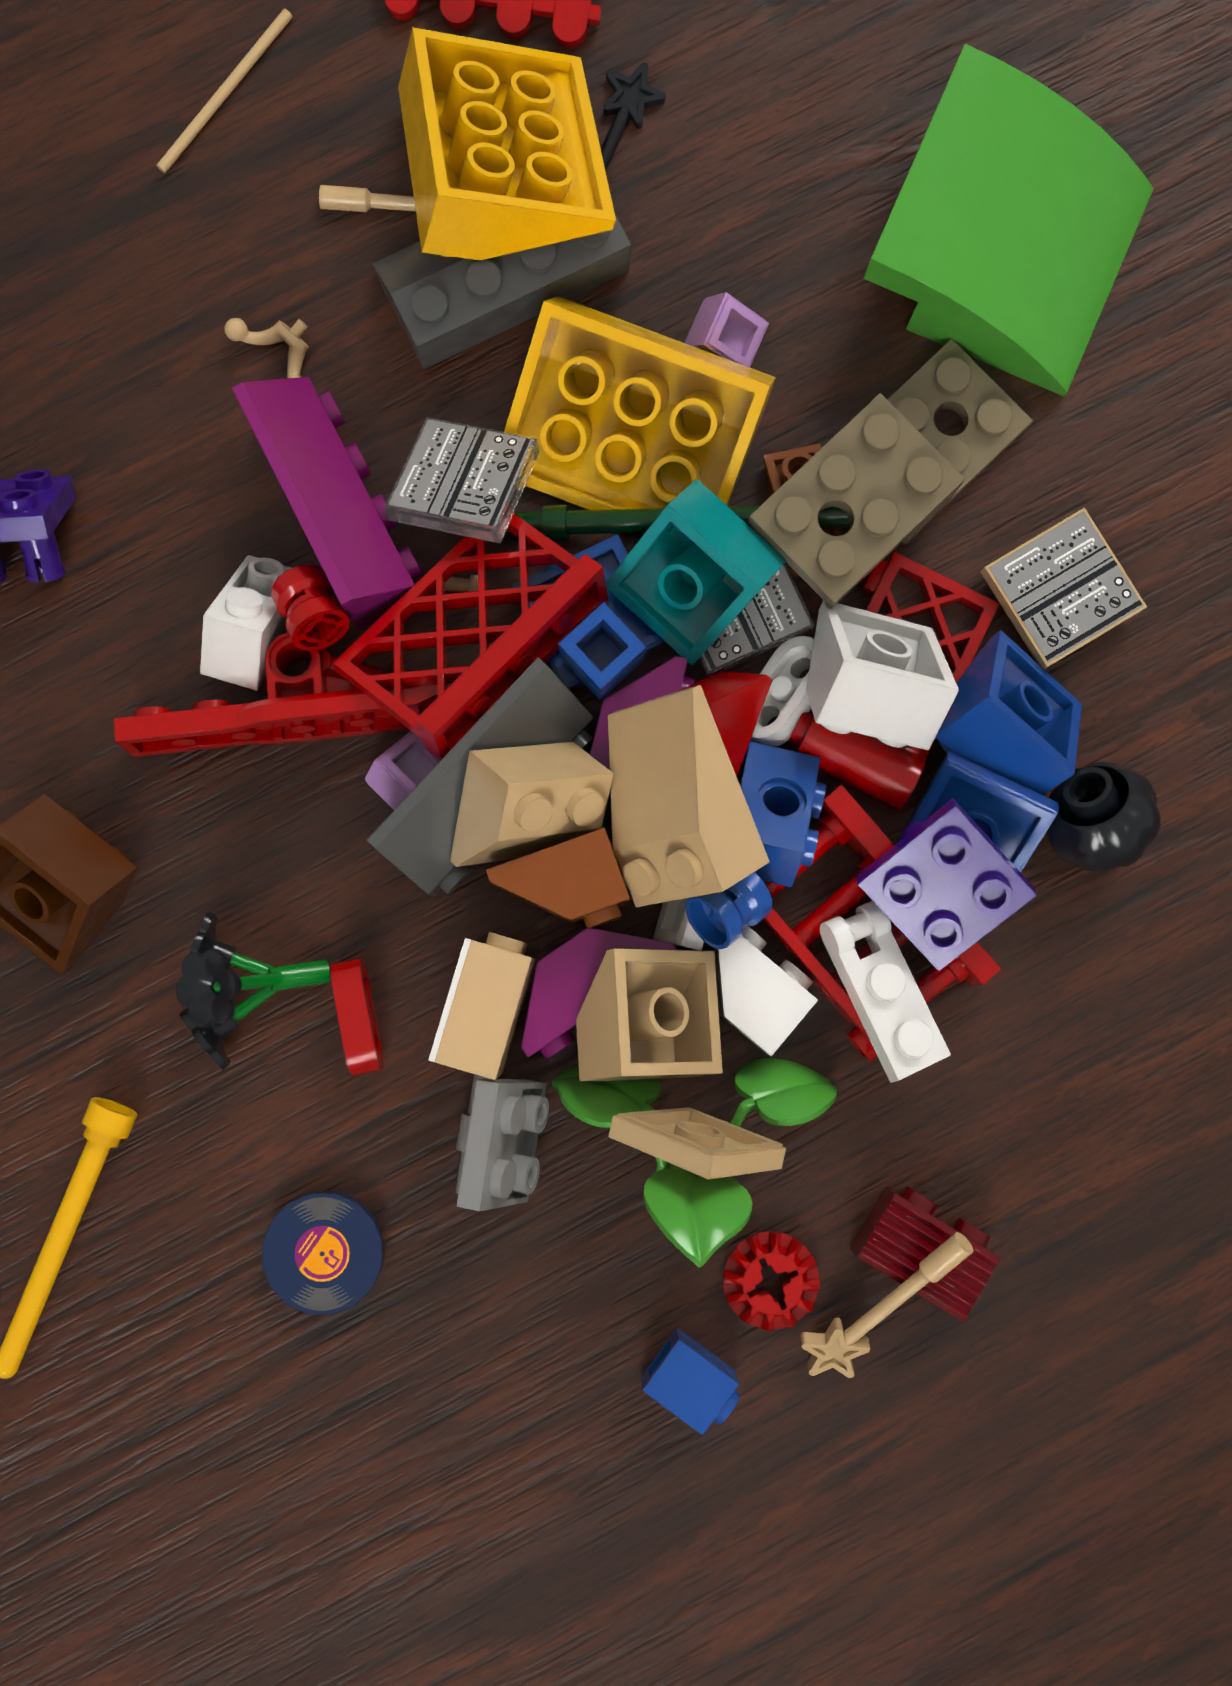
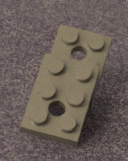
[748,339,1033,608]

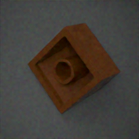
[0,793,138,975]

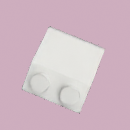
[806,600,959,750]

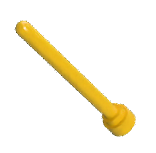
[0,1097,138,1379]

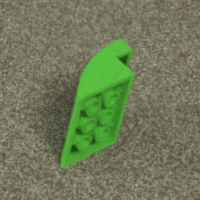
[864,44,1154,397]

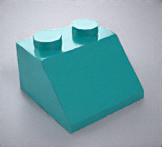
[606,479,787,666]

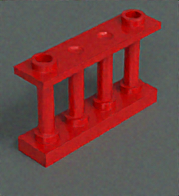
[761,784,1001,1062]

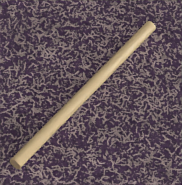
[156,8,293,173]

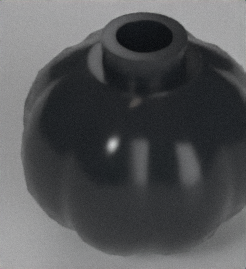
[1046,761,1161,873]

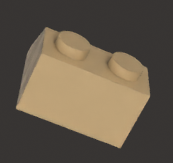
[450,742,614,867]
[576,949,723,1081]

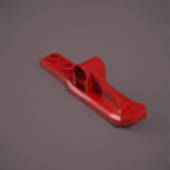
[114,633,469,757]

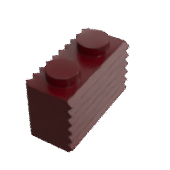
[850,1186,1000,1322]

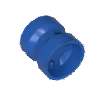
[685,872,772,950]

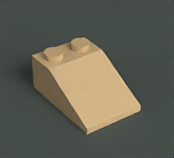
[608,685,770,907]

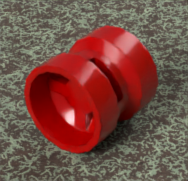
[271,564,350,651]

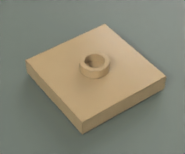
[608,1107,786,1180]

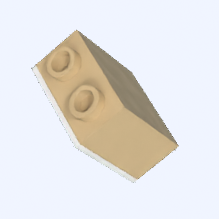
[428,932,537,1080]

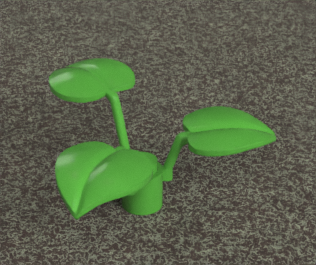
[552,1058,838,1267]

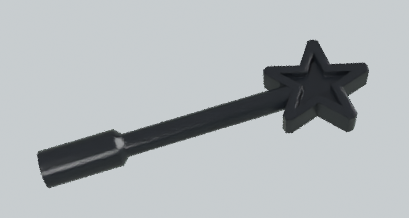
[601,63,666,171]

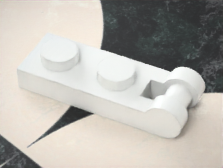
[820,901,951,1083]

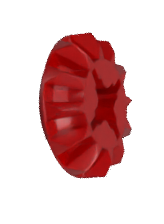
[723,1231,821,1332]

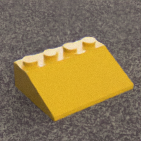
[398,27,616,260]
[503,296,776,510]

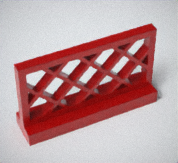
[333,507,608,761]

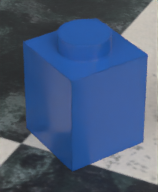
[558,602,646,701]
[641,1327,740,1436]

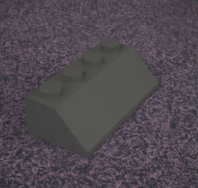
[372,211,631,370]
[366,657,594,897]

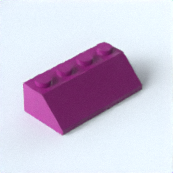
[232,377,423,630]

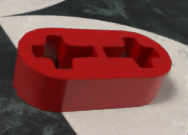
[331,958,384,1076]

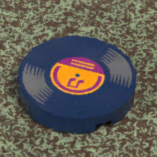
[262,1191,385,1315]

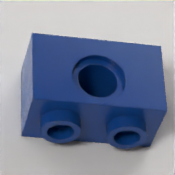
[738,741,826,887]

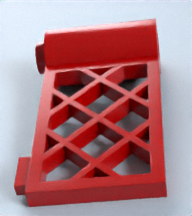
[787,552,1000,810]

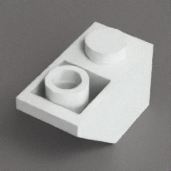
[200,555,292,691]
[714,925,818,1056]

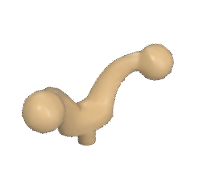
[224,318,309,379]

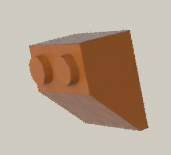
[486,828,630,928]

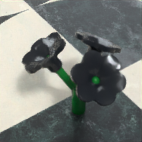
[176,912,330,1070]

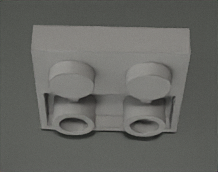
[455,1074,549,1211]

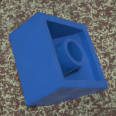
[935,630,1082,795]

